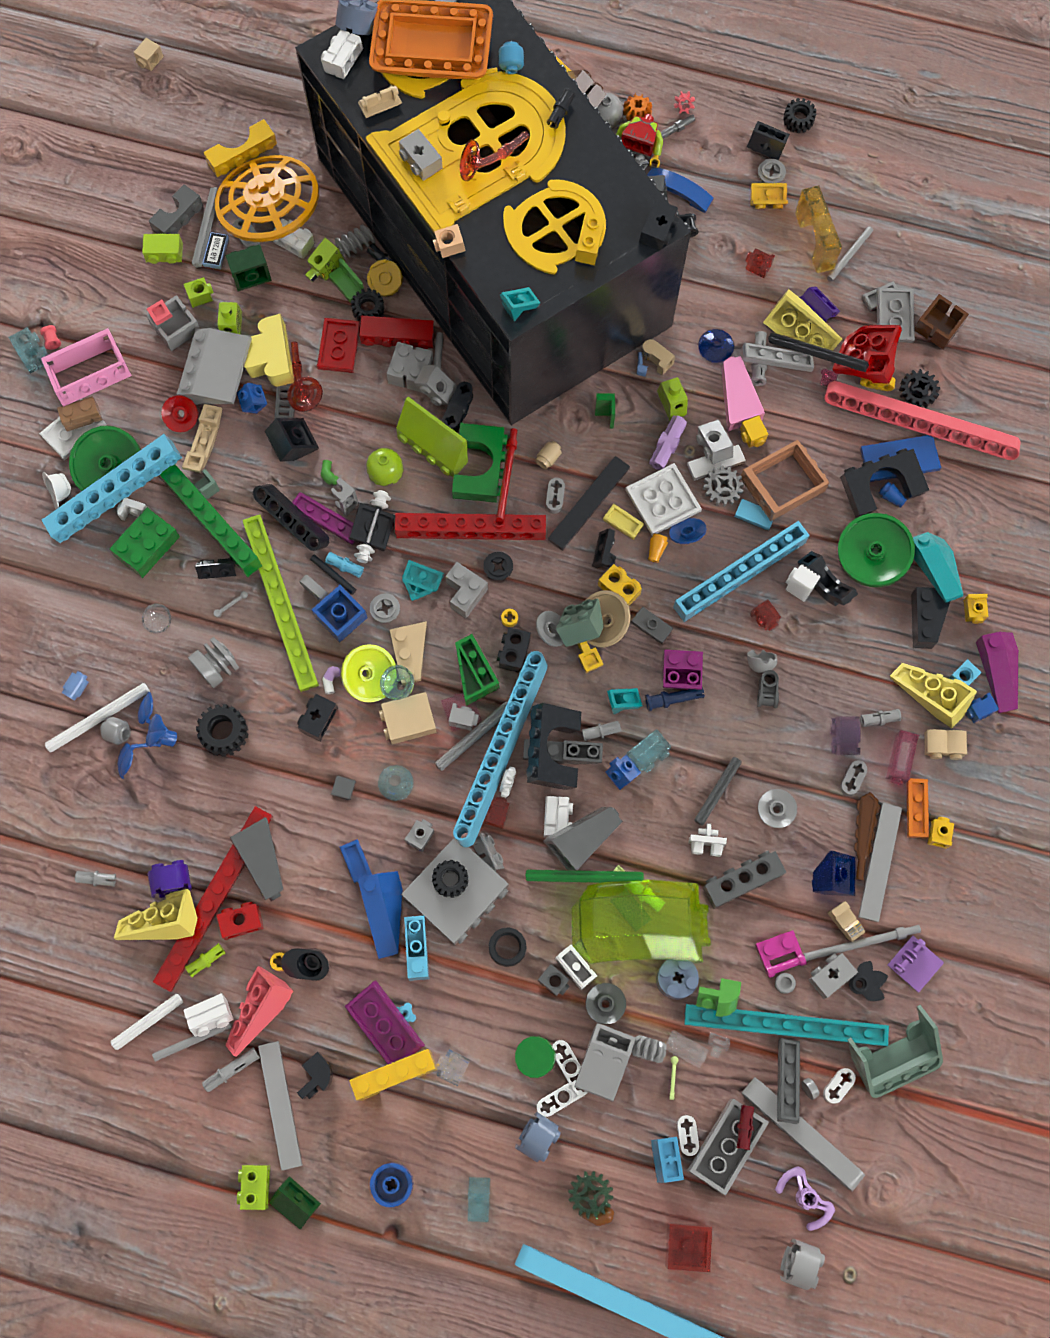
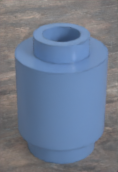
[62,671,89,701]

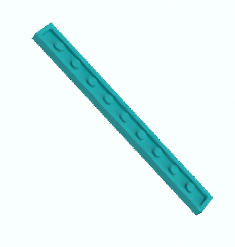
[684,1004,889,1046]

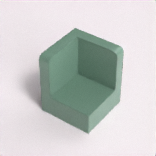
[193,469,220,499]

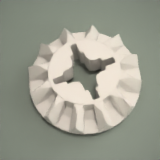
[499,766,516,798]

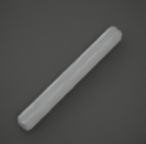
[192,187,218,268]
[435,702,507,771]

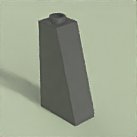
[544,807,623,871]
[230,817,284,901]

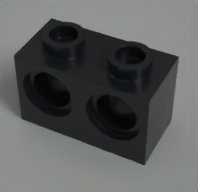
[497,627,531,673]

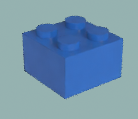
[312,585,368,643]

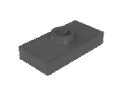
[631,606,673,644]

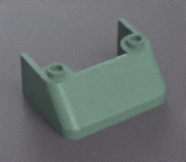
[847,1005,943,1098]

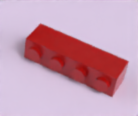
[359,316,435,349]

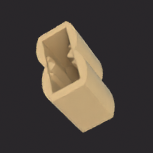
[924,729,967,760]

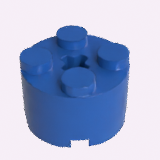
[370,1162,414,1207]

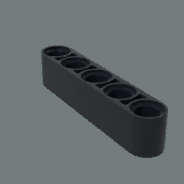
[253,484,330,551]

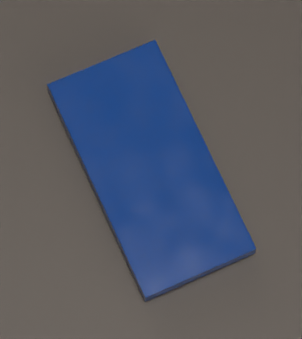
[860,435,941,482]

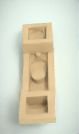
[182,404,222,473]

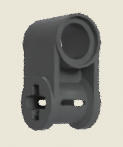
[757,670,779,708]

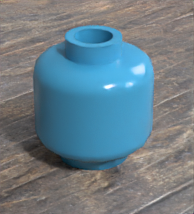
[498,41,524,74]

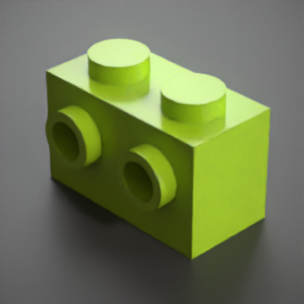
[142,234,183,264]
[237,1165,270,1210]

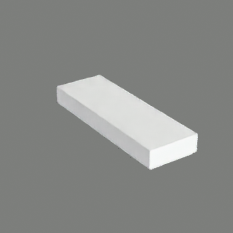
[687,445,746,481]

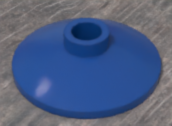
[669,518,707,544]

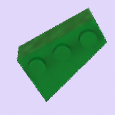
[455,634,500,706]

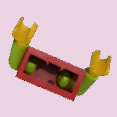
[616,114,663,168]

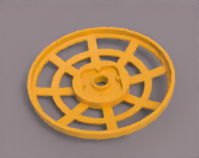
[215,155,319,242]

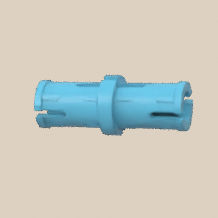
[325,552,364,578]

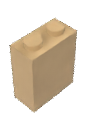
[379,692,437,744]

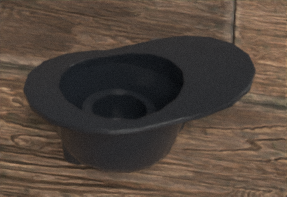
[281,948,329,981]

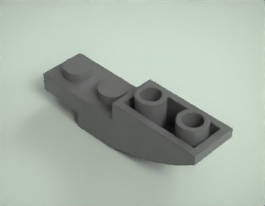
[523,739,603,764]

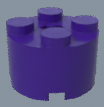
[148,860,192,898]

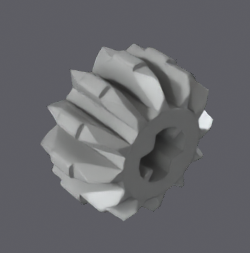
[631,1035,667,1063]

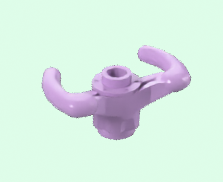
[775,1166,835,1231]

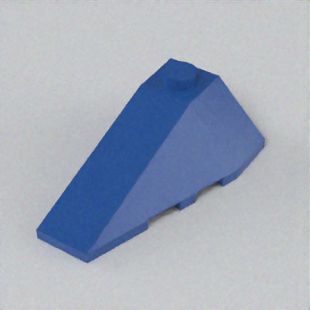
[358,871,403,959]

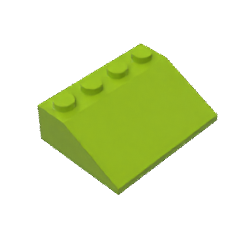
[396,397,468,478]

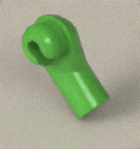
[321,460,338,485]

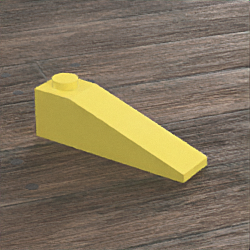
[763,289,842,351]
[890,663,977,728]
[114,889,197,940]

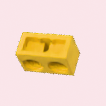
[575,213,605,265]
[598,564,642,606]

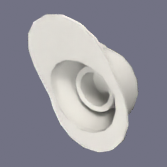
[42,472,71,509]

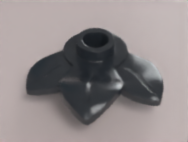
[849,961,888,1001]

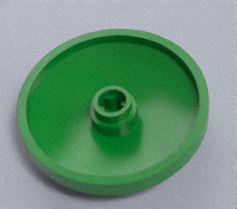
[69,426,144,491]
[838,513,915,587]

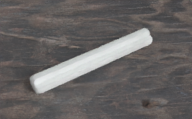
[111,994,183,1050]

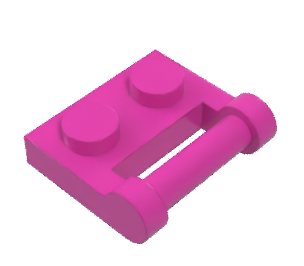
[755,930,807,978]

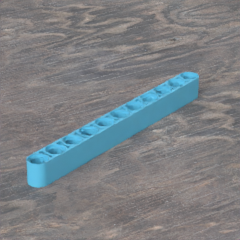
[453,651,548,847]
[514,1244,724,1338]

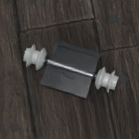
[349,490,395,563]

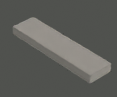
[742,343,814,372]

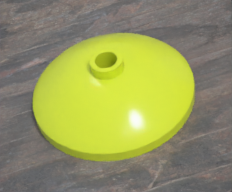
[341,644,397,702]

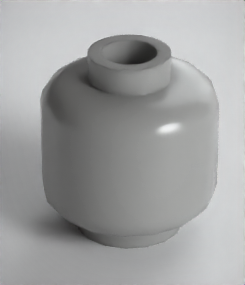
[100,717,131,745]

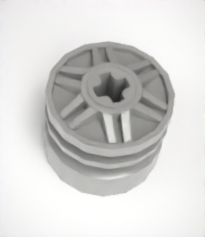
[188,637,239,689]

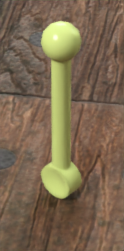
[669,1056,679,1100]

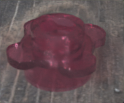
[820,368,839,387]

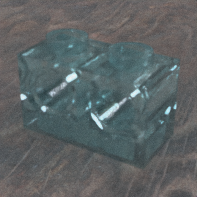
[8,327,49,374]

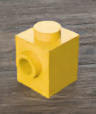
[740,415,768,448]

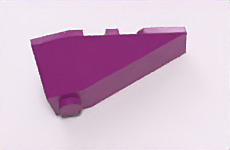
[976,631,1019,714]

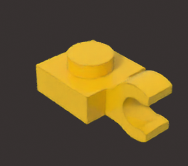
[578,641,604,673]

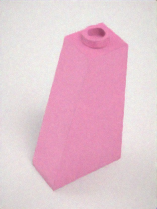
[721,356,765,432]

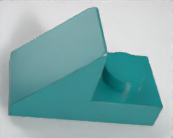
[500,287,540,321]
[607,688,643,714]

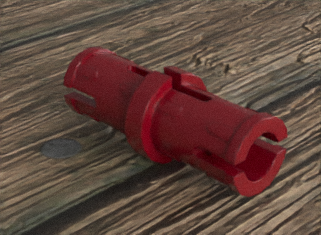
[736,1105,755,1150]

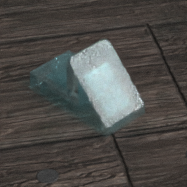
[468,1177,490,1222]

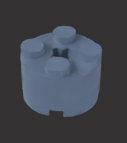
[335,0,378,35]
[656,957,699,1000]
[515,1112,561,1162]

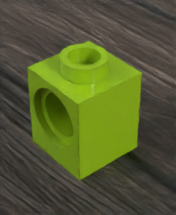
[184,277,214,308]

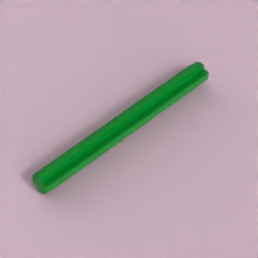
[525,869,644,884]

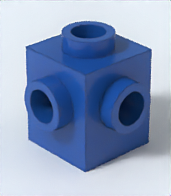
[237,383,267,414]
[606,755,641,790]

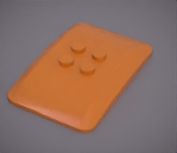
[369,0,493,79]

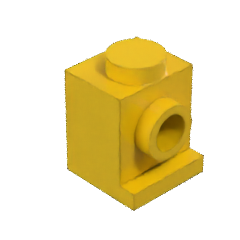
[963,594,989,624]
[927,817,954,849]

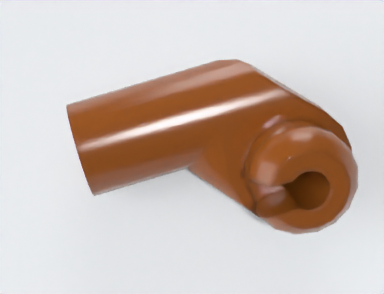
[582,1207,614,1226]

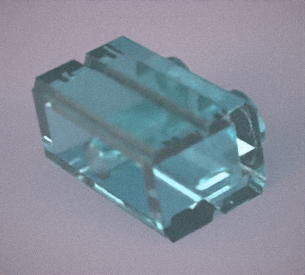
[626,729,671,773]

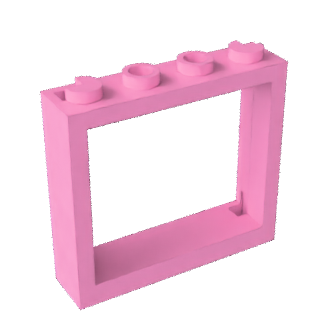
[41,328,132,407]

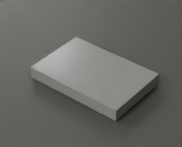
[876,287,915,343]

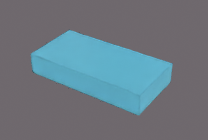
[734,499,773,531]

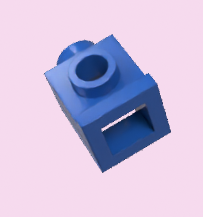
[966,692,999,723]

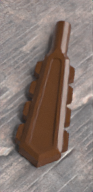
[854,792,880,881]

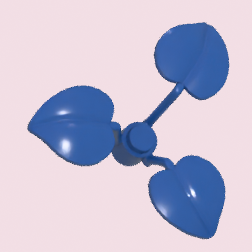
[117,692,177,779]

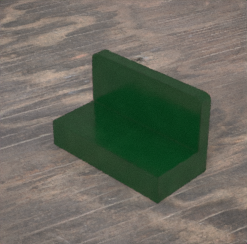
[269,1176,321,1229]

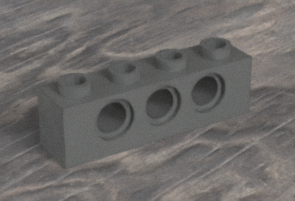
[703,850,786,909]

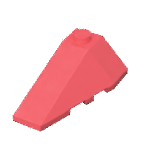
[225,966,293,1057]

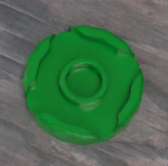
[515,1036,556,1078]

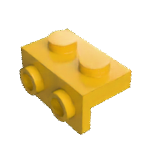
[750,183,788,209]

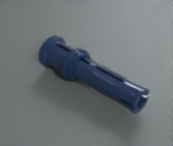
[645,687,705,712]

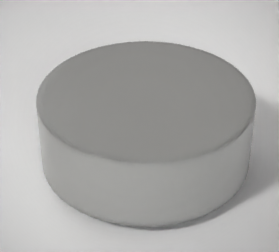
[775,973,796,994]
[801,1078,819,1100]

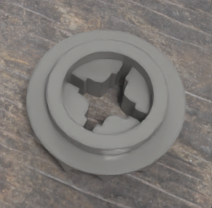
[758,159,786,183]
[370,594,400,623]

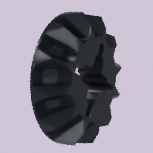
[483,552,513,581]

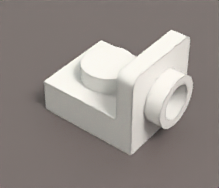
[117,498,147,521]

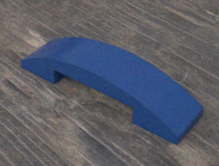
[647,167,714,213]

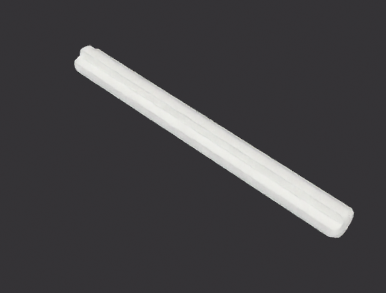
[45,683,150,752]

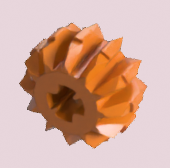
[623,93,652,121]

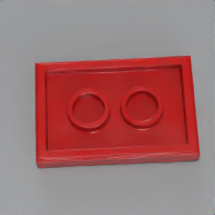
[317,318,361,373]

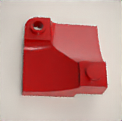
[832,325,902,384]

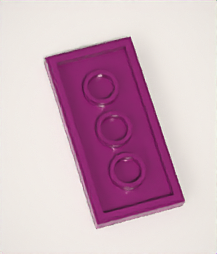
[344,980,425,1064]

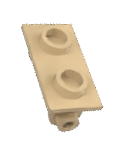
[358,85,402,118]

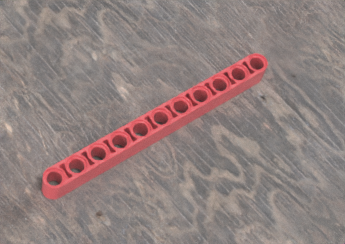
[824,381,1021,460]

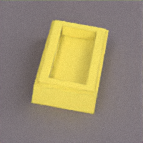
[603,504,644,540]

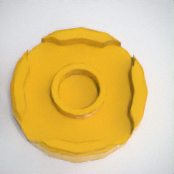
[367,259,403,297]

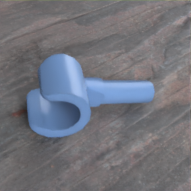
[636,352,648,377]

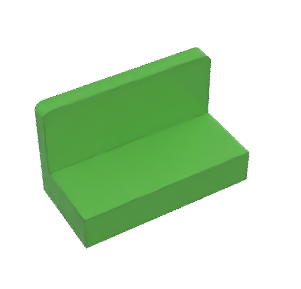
[328,258,364,303]

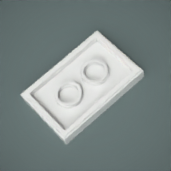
[39,399,107,461]

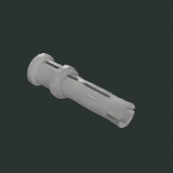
[751,331,767,386]

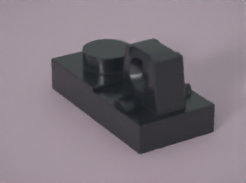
[592,528,616,569]

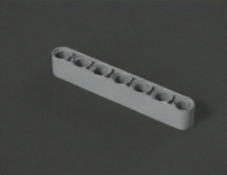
[741,1077,865,1192]

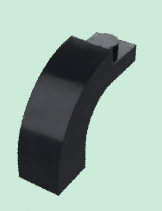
[797,551,858,606]

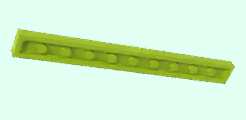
[242,514,319,692]

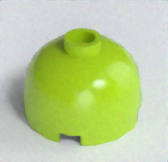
[366,448,404,486]

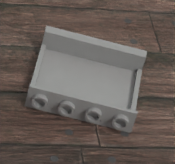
[401,837,509,945]

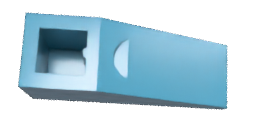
[404,916,429,981]

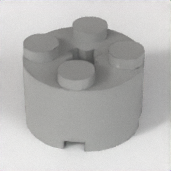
[780,1239,825,1290]

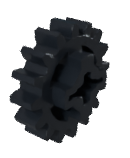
[899,369,940,408]

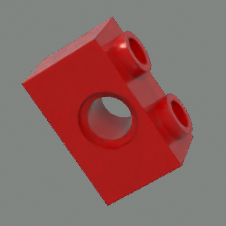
[217,902,264,940]

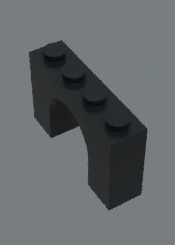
[840,448,929,518]
[526,703,582,790]

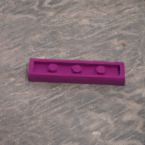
[292,492,355,545]

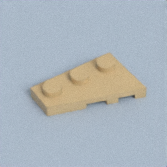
[390,621,427,685]

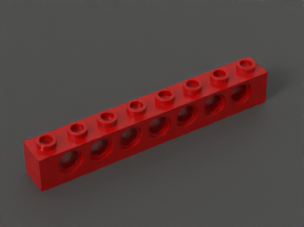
[395,513,546,540]

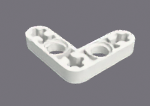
[537,1040,588,1117]

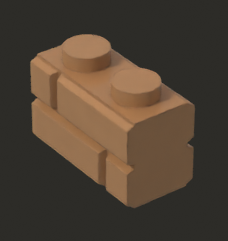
[57,396,103,432]

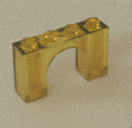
[795,185,842,273]

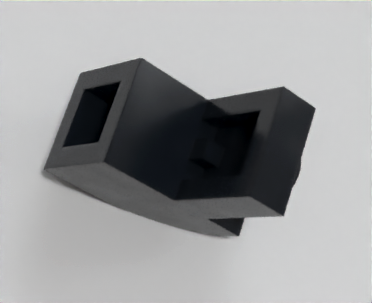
[297,1052,333,1099]

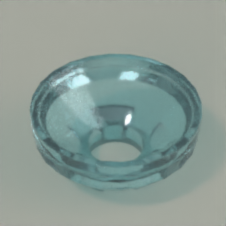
[380,665,414,700]
[378,765,414,801]

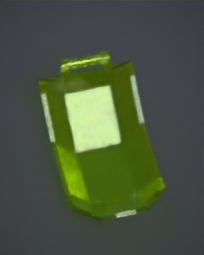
[571,879,711,964]

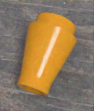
[648,534,668,563]

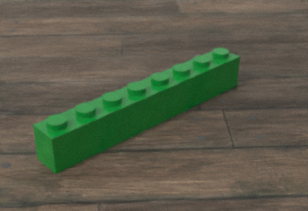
[158,464,262,578]

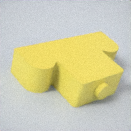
[244,314,295,387]

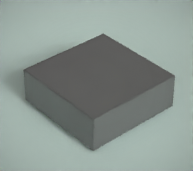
[331,776,356,800]

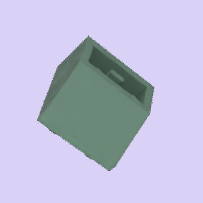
[556,598,604,647]

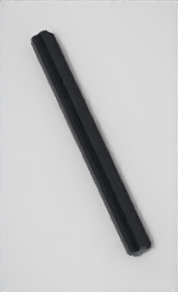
[768,332,869,372]

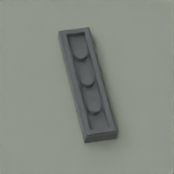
[777,1038,800,1124]

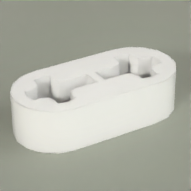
[823,1068,856,1104]
[677,1115,699,1156]

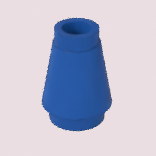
[879,482,907,508]

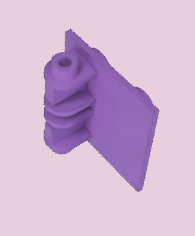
[888,936,944,993]

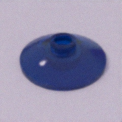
[698,329,734,363]

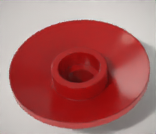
[161,395,198,432]

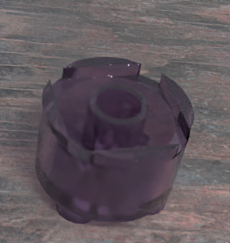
[830,716,861,755]

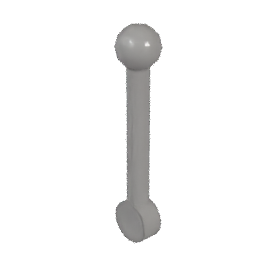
[214,591,248,618]

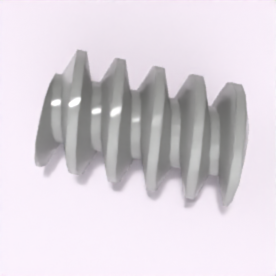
[335,224,376,258]

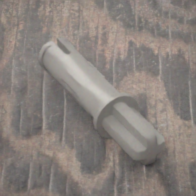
[202,1047,260,1092]

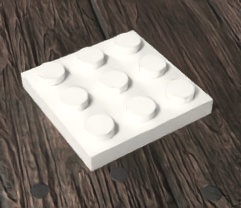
[625,463,702,536]

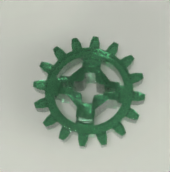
[568,1171,614,1219]

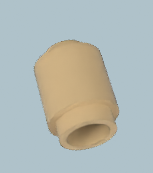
[535,441,562,469]

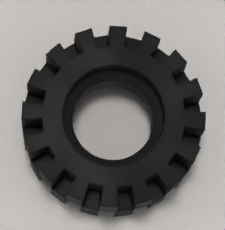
[783,98,816,133]
[351,288,384,321]
[432,860,468,898]

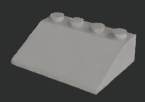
[177,328,252,405]

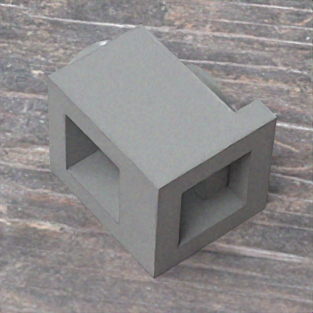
[449,703,479,731]
[404,819,434,852]

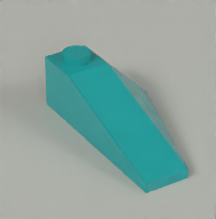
[913,532,963,603]

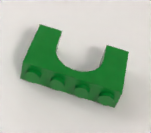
[452,423,508,503]

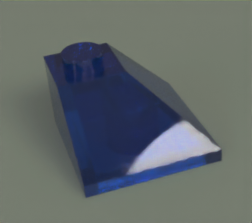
[812,851,856,896]

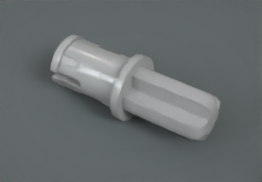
[582,721,621,741]
[75,871,116,887]

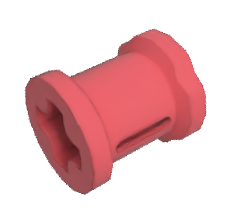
[40,325,61,350]

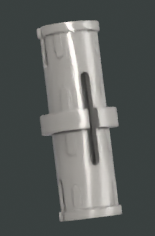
[860,709,901,727]

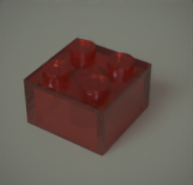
[665,1222,712,1272]

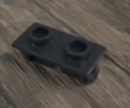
[195,558,236,579]

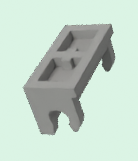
[331,477,359,516]

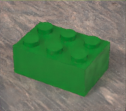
[109,507,180,579]

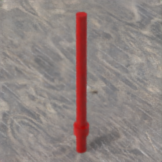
[496,428,518,522]

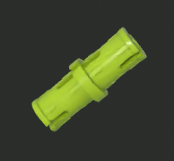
[185,943,226,977]

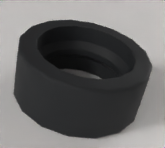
[488,927,527,967]

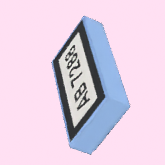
[202,232,229,269]

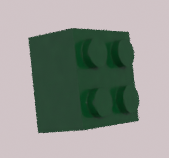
[225,244,272,291]

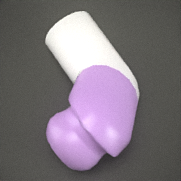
[322,666,341,695]

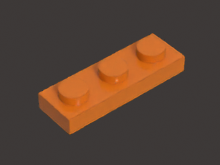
[907,778,929,839]

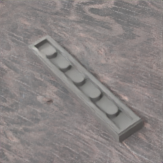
[858,803,902,923]
[258,1041,303,1171]

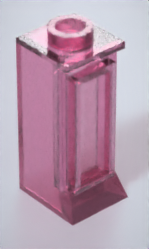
[886,730,920,785]

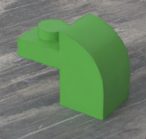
[696,978,741,1017]

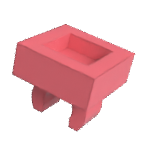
[147,299,173,326]

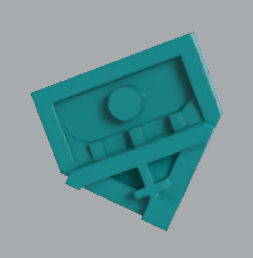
[402,560,444,601]

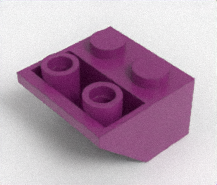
[662,650,703,690]

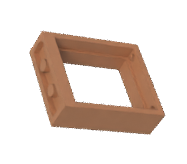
[741,440,829,521]

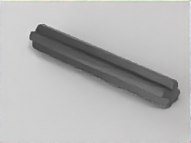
[694,757,742,825]

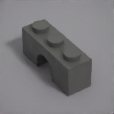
[149,184,203,234]

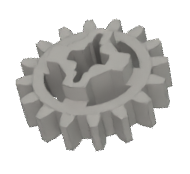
[703,465,744,507]

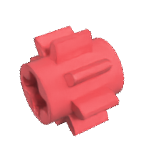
[674,91,695,114]

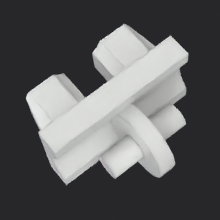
[689,824,727,857]

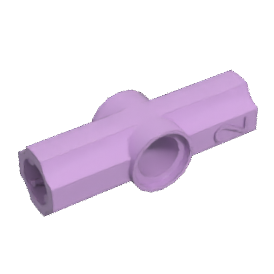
[649,416,687,470]

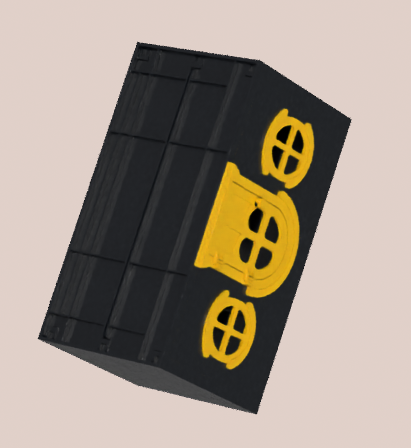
[295,0,691,426]

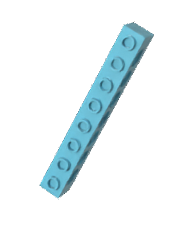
[42,434,182,543]
[673,521,810,622]

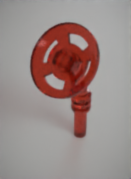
[460,131,529,181]
[287,341,323,412]

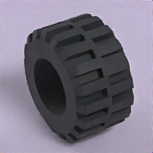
[196,704,249,757]

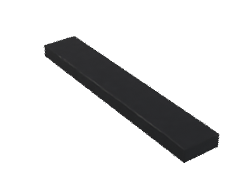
[548,456,630,551]

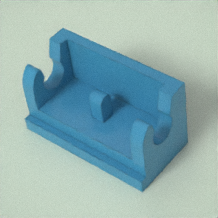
[651,1137,684,1183]

